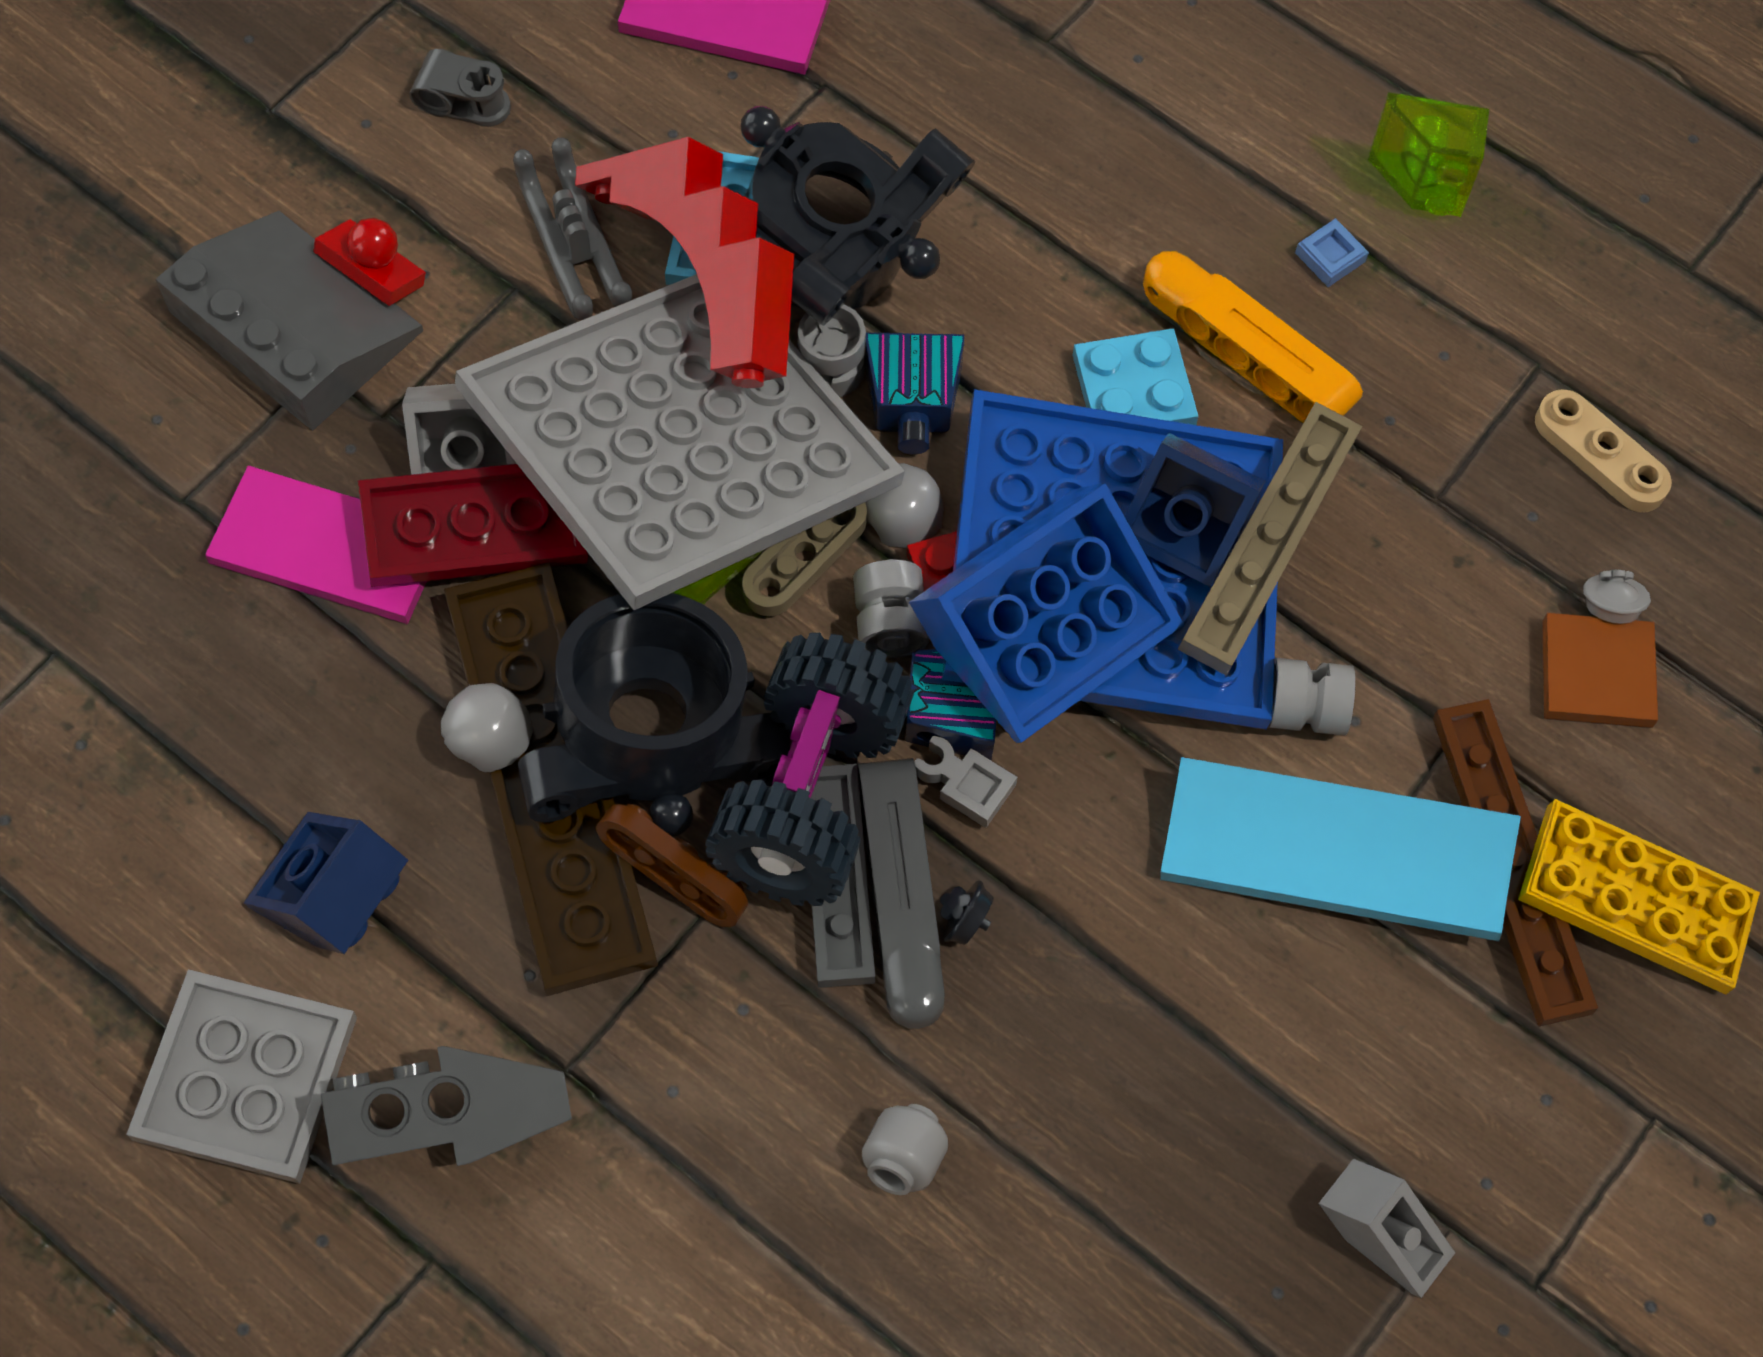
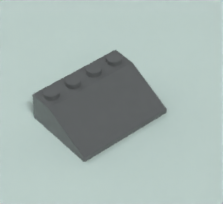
[155,211,423,431]

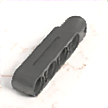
[858,758,945,1029]

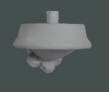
[1583,570,1651,624]

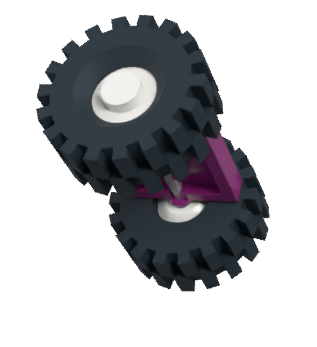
[705,632,914,906]

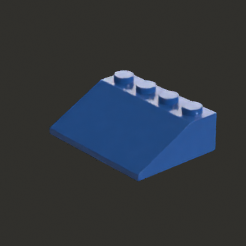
[909,483,1184,743]

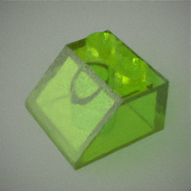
[1368,92,1489,217]

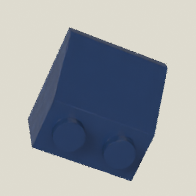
[1125,433,1265,587]
[244,812,408,954]

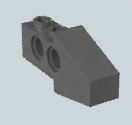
[321,1046,572,1166]

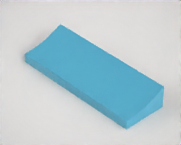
[1160,757,1521,941]

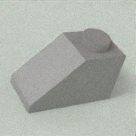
[1318,1159,1455,1298]

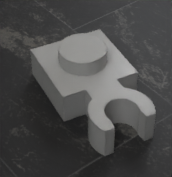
[915,736,1018,828]

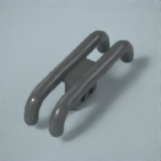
[513,137,632,321]

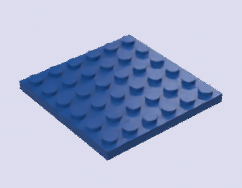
[942,389,1283,729]

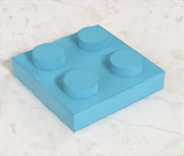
[1072,328,1199,425]

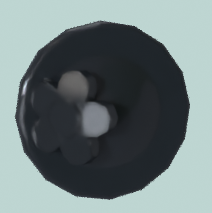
[940,880,994,945]

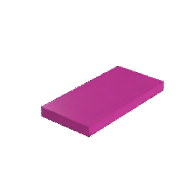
[618,0,830,75]
[205,466,427,624]

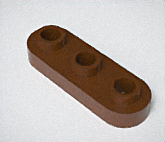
[596,804,748,927]

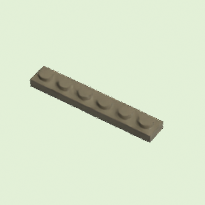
[1178,402,1362,676]

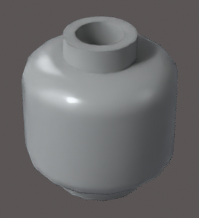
[862,1104,948,1196]

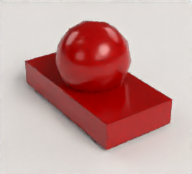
[313,217,426,306]

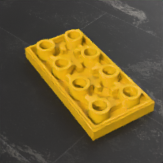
[1518,799,1760,995]

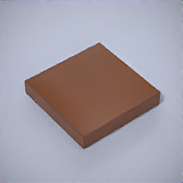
[1542,613,1658,728]

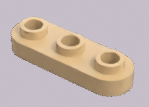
[1535,390,1672,512]

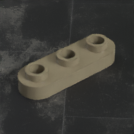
[742,502,867,616]

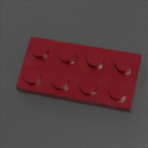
[358,464,588,587]

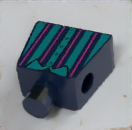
[865,333,964,454]
[905,649,996,760]

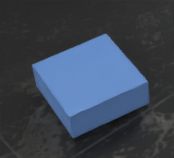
[1295,218,1369,287]

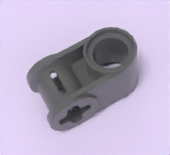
[409,49,511,127]

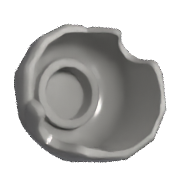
[865,463,944,548]
[441,683,533,772]

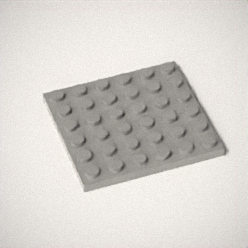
[455,274,905,610]

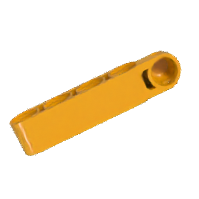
[1143,251,1363,423]

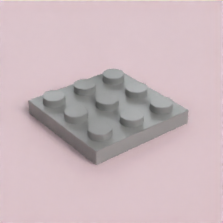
[126,969,357,1184]

